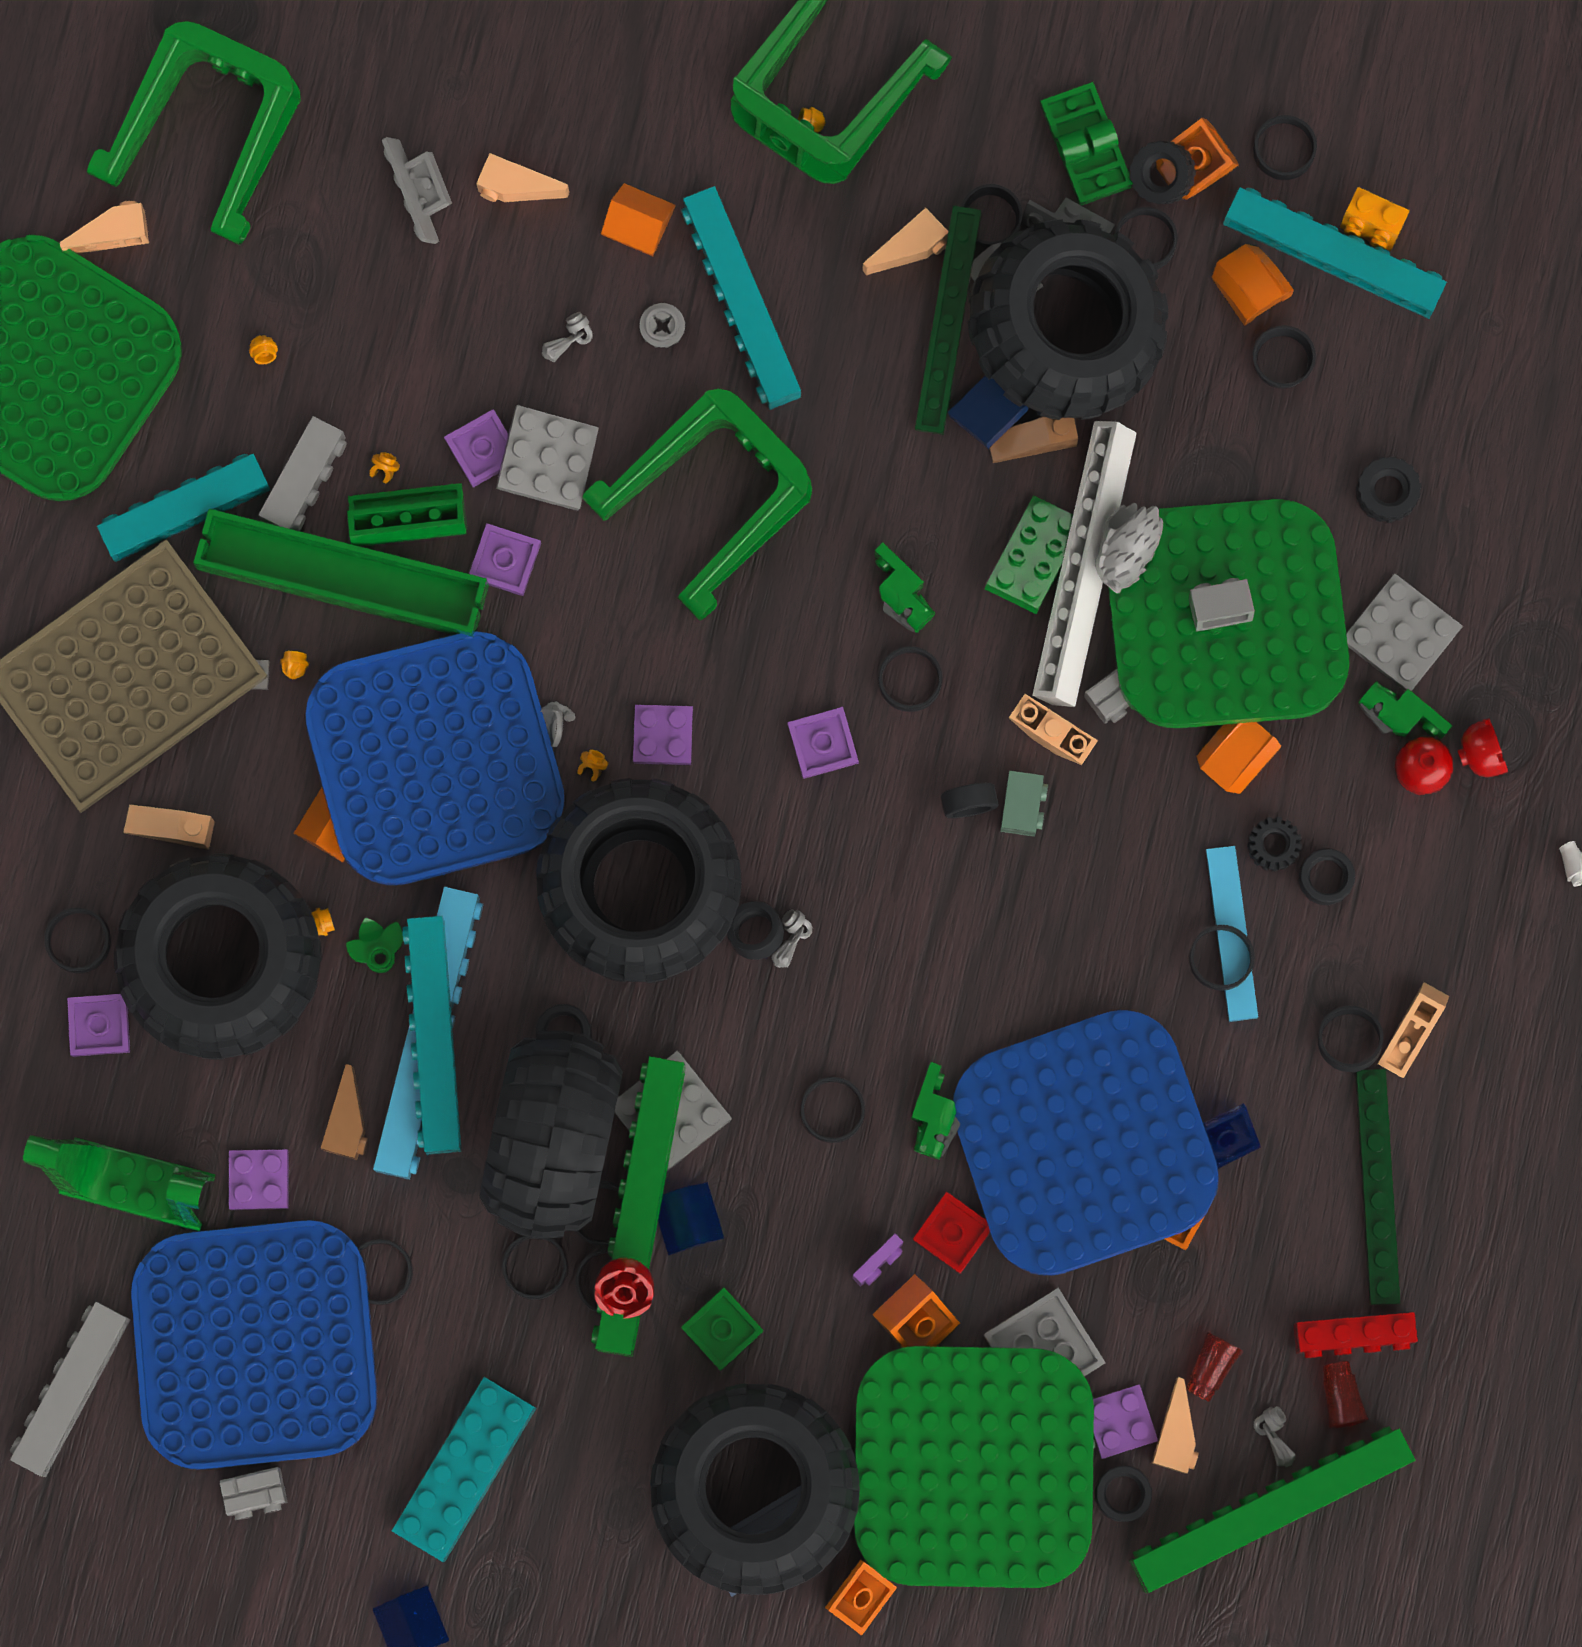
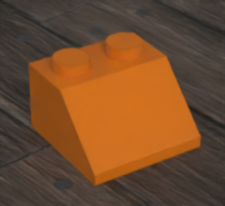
[872,1274,960,1347]

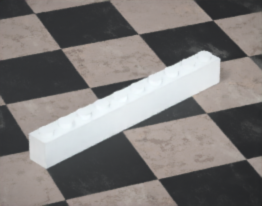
[1032,421,1136,707]

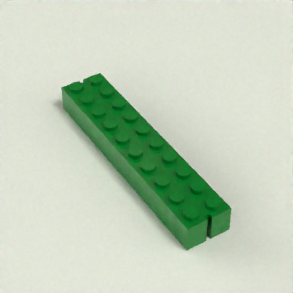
[193,509,489,637]
[591,1056,686,1358]
[1129,1426,1416,1593]

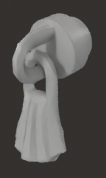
[542,312,593,362]
[772,909,813,968]
[1254,1406,1296,1467]

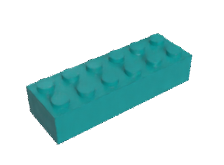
[392,1377,537,1562]

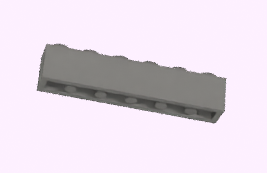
[10,1302,131,1477]

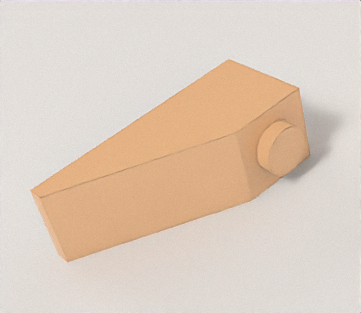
[476,153,569,202]
[60,201,149,254]
[863,208,949,275]
[123,805,215,850]
[1378,982,1449,1078]
[1151,1377,1199,1474]

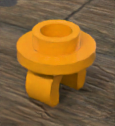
[370,452,400,484]
[577,750,608,782]

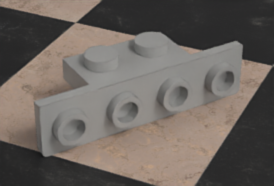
[382,137,452,244]

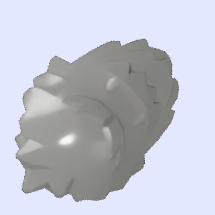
[1095,503,1163,593]

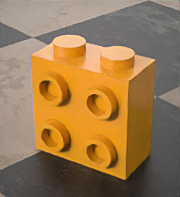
[1340,187,1410,251]

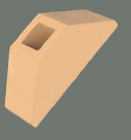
[1009,694,1098,765]

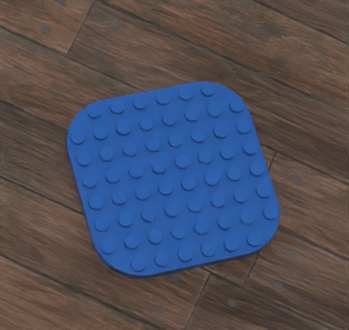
[305,632,564,885]
[953,1010,1219,1275]
[131,1220,377,1470]

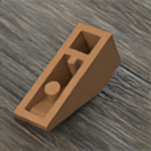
[990,417,1078,463]
[321,1064,368,1160]

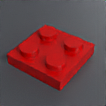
[913,1192,990,1274]

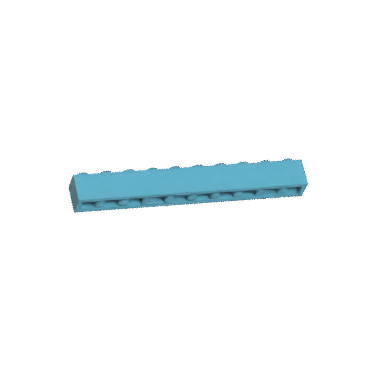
[373,887,483,1180]

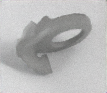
[540,701,575,747]

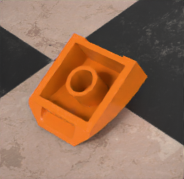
[1156,118,1239,200]
[1212,244,1294,326]
[1196,722,1281,794]

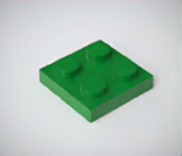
[681,1288,764,1371]

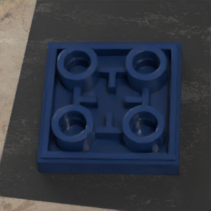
[947,375,1028,449]

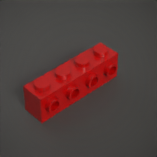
[1293,1312,1418,1358]

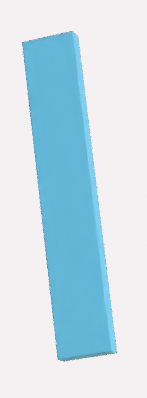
[1206,846,1258,1022]

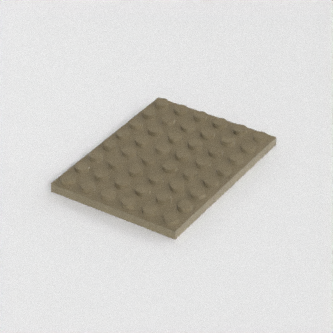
[0,539,268,813]

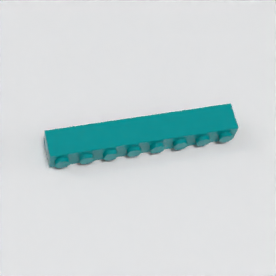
[681,186,801,410]
[1223,187,1447,319]
[403,916,462,1155]

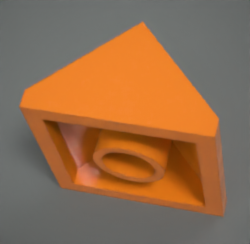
[601,183,676,256]
[293,787,345,863]
[825,1559,897,1635]

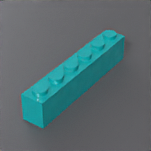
[97,453,271,562]

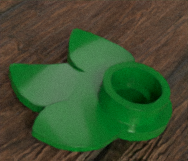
[346,918,403,973]

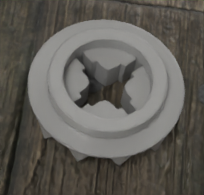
[640,303,685,348]

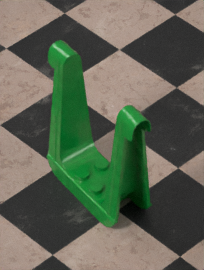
[731,0,952,184]
[87,21,301,245]
[582,389,812,621]
[23,1135,216,1231]

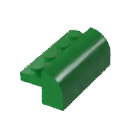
[347,483,467,546]

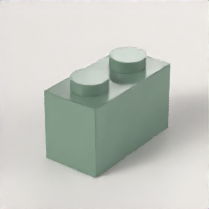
[1000,771,1048,837]

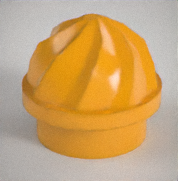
[798,107,825,133]
[249,335,278,364]
[280,651,309,679]
[312,908,335,936]

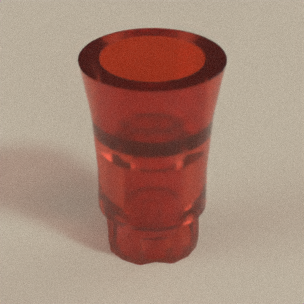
[1186,1332,1244,1402]
[1323,1361,1369,1429]

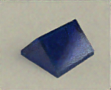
[1203,1103,1261,1169]
[658,1182,725,1256]
[372,1586,450,1647]

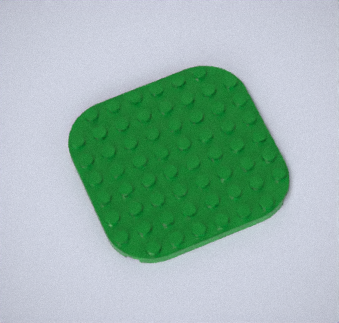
[0,235,182,501]
[1108,499,1349,728]
[854,1346,1094,1588]

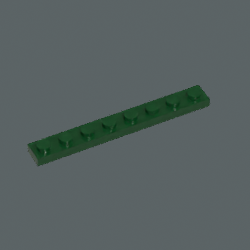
[915,206,982,435]
[1355,1069,1400,1305]

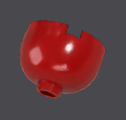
[1457,718,1508,778]
[1395,737,1453,795]
[595,1258,654,1318]

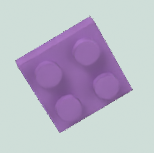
[444,409,508,487]
[469,523,541,596]
[633,705,693,765]
[787,707,859,779]
[67,994,130,1057]
[229,1149,289,1210]
[852,1234,903,1287]
[1093,1384,1158,1459]

